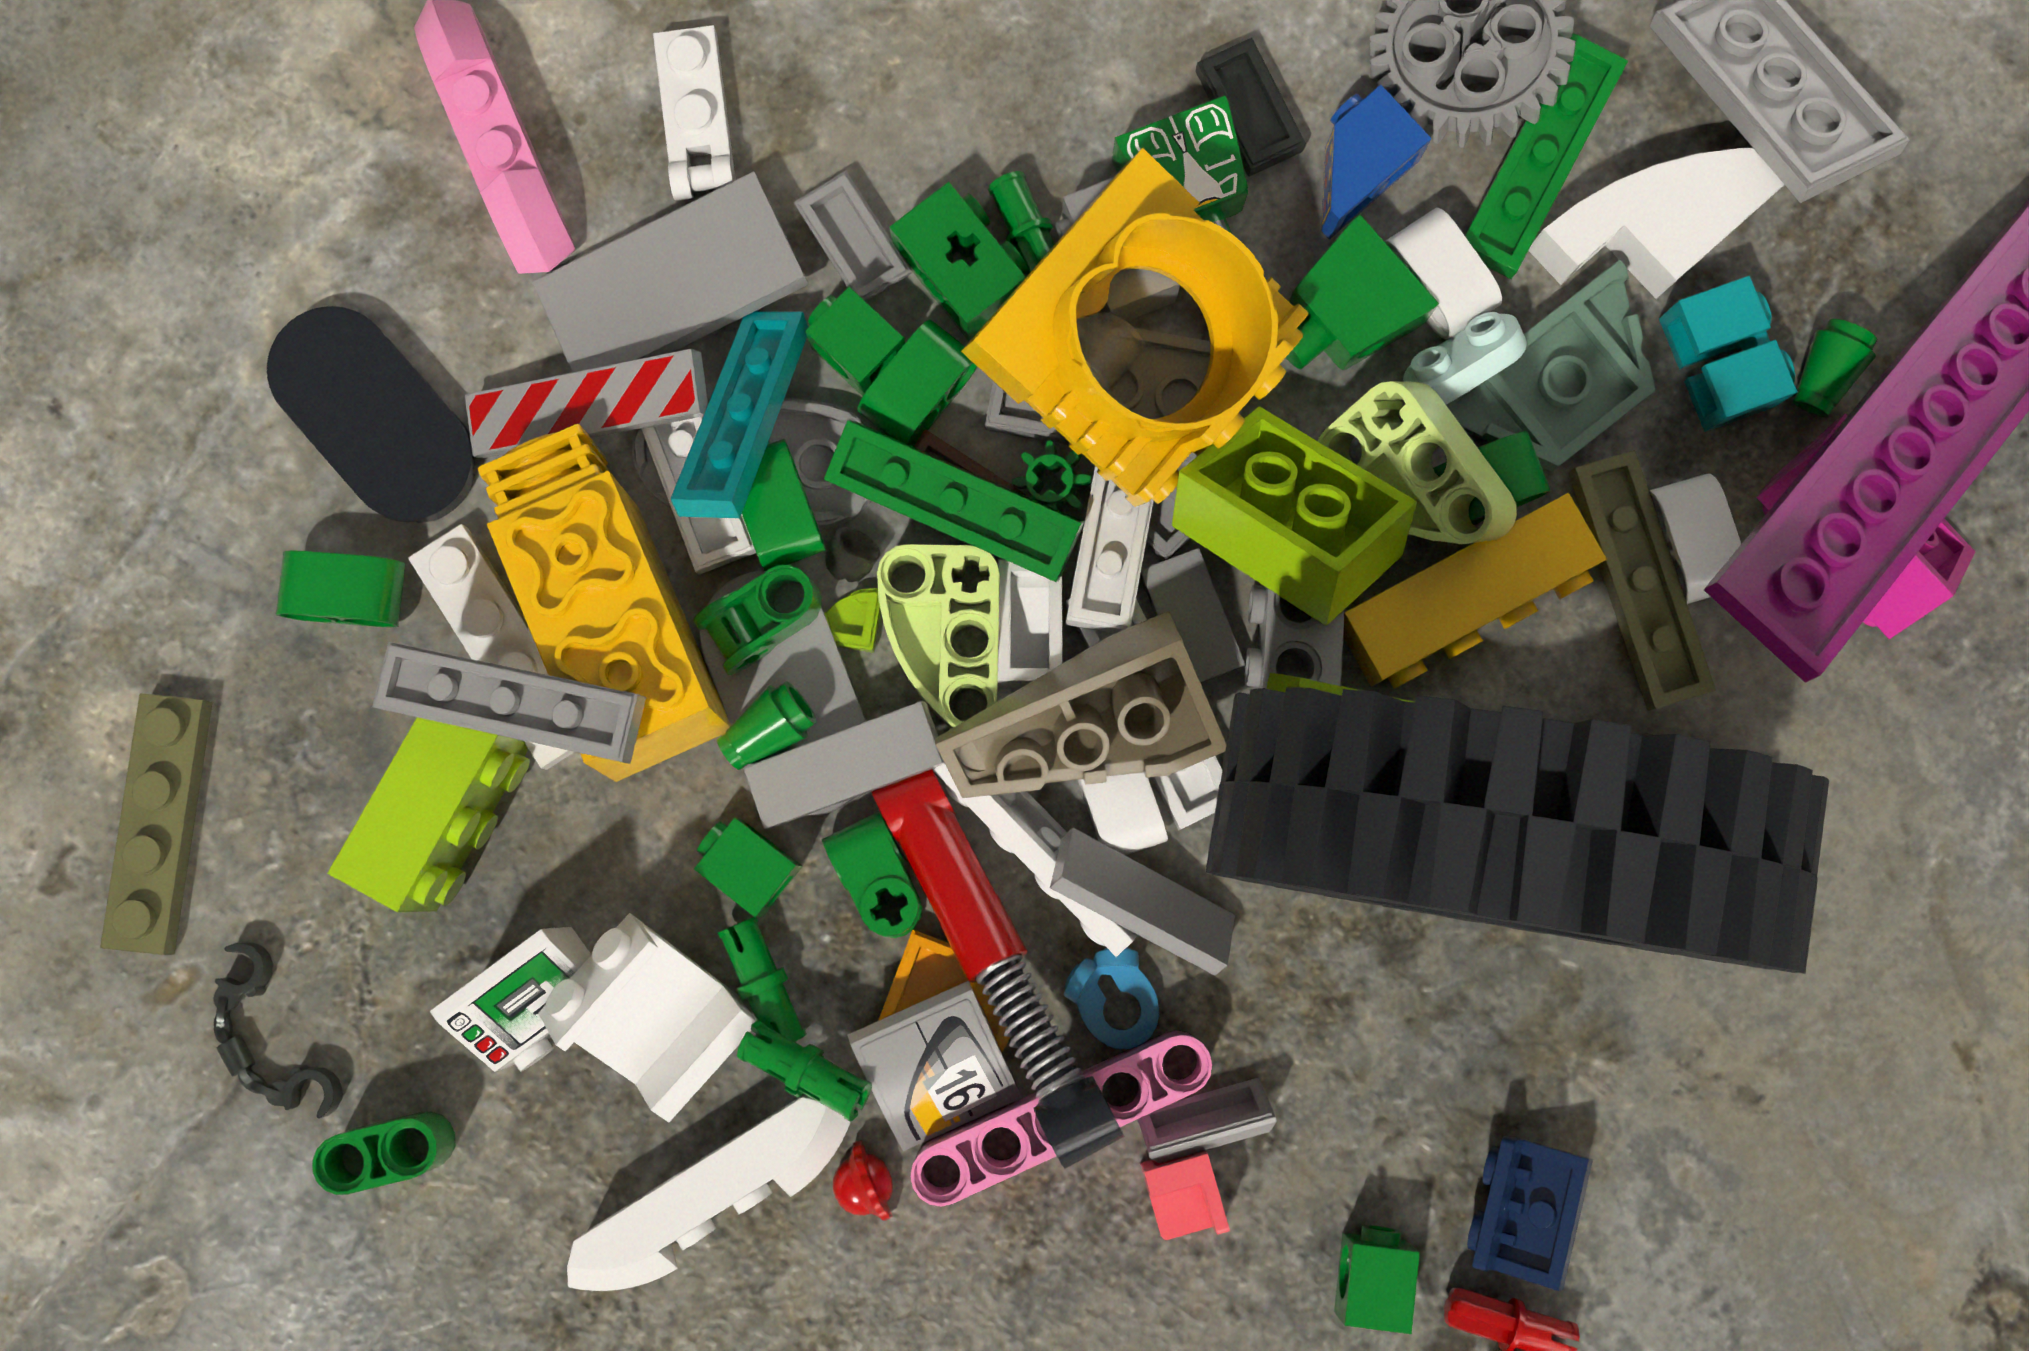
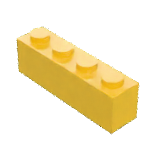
[1343,492,1607,689]

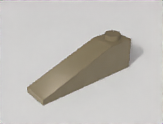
[935,611,1227,798]

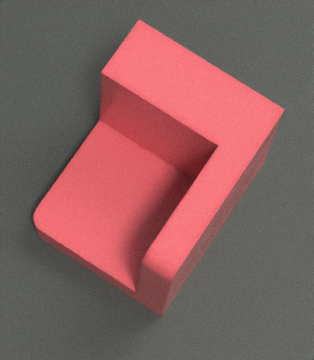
[1140,1150,1230,1240]

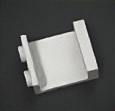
[538,913,757,1122]

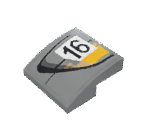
[847,981,1022,1151]

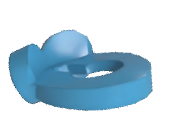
[1064,947,1159,1049]

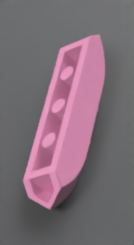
[414,0,576,274]

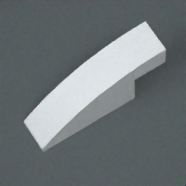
[1528,148,1784,299]

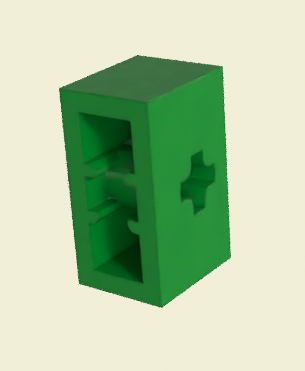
[889,182,1029,341]

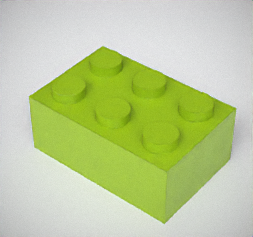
[1172,406,1417,626]
[327,717,530,912]

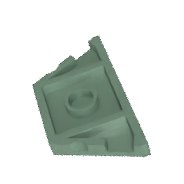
[1446,260,1656,471]

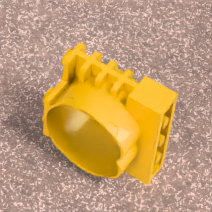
[961,148,1309,507]

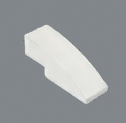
[998,559,1062,701]

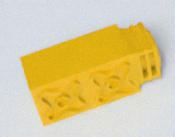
[477,424,731,782]

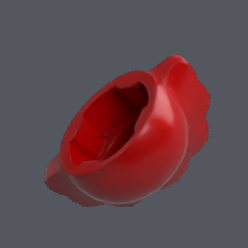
[833,1140,893,1221]

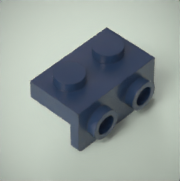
[1467,1136,1593,1291]

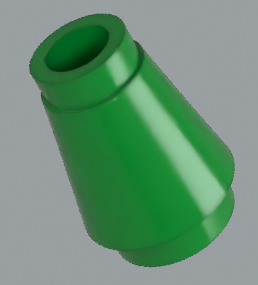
[1793,319,1878,418]
[717,681,817,770]

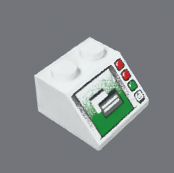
[430,927,591,1072]

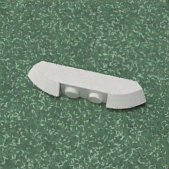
[567,1094,855,1291]

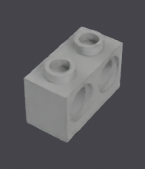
[1245,584,1345,689]

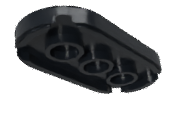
[267,306,476,523]

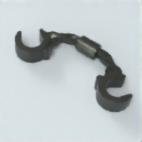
[213,942,342,1118]

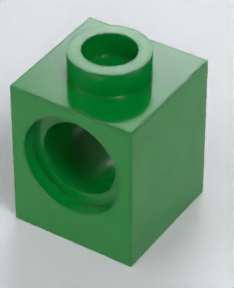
[805,287,905,396]
[694,817,803,918]
[1334,1225,1420,1334]

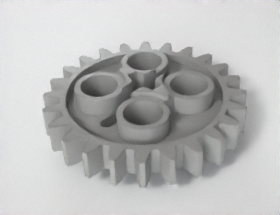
[1370,0,1576,148]

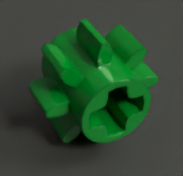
[1012,440,1092,511]

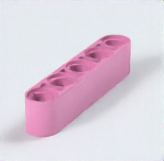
[910,1031,1212,1207]

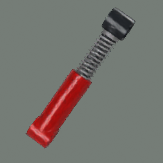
[871,769,1125,1169]

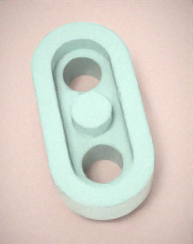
[1403,312,1527,404]

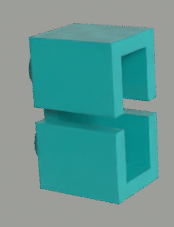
[1659,275,1797,432]

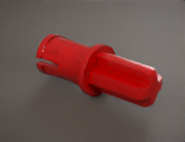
[1443,1287,1580,1351]

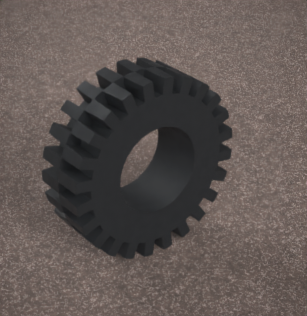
[1205,687,1829,974]

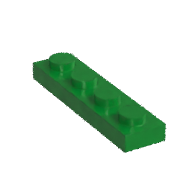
[1464,33,1628,279]
[823,420,1084,582]

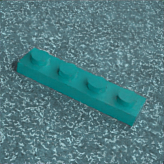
[670,312,809,519]

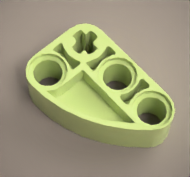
[1318,381,1517,544]
[877,544,1000,729]

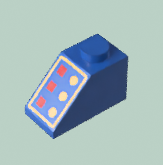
[1321,85,1432,240]

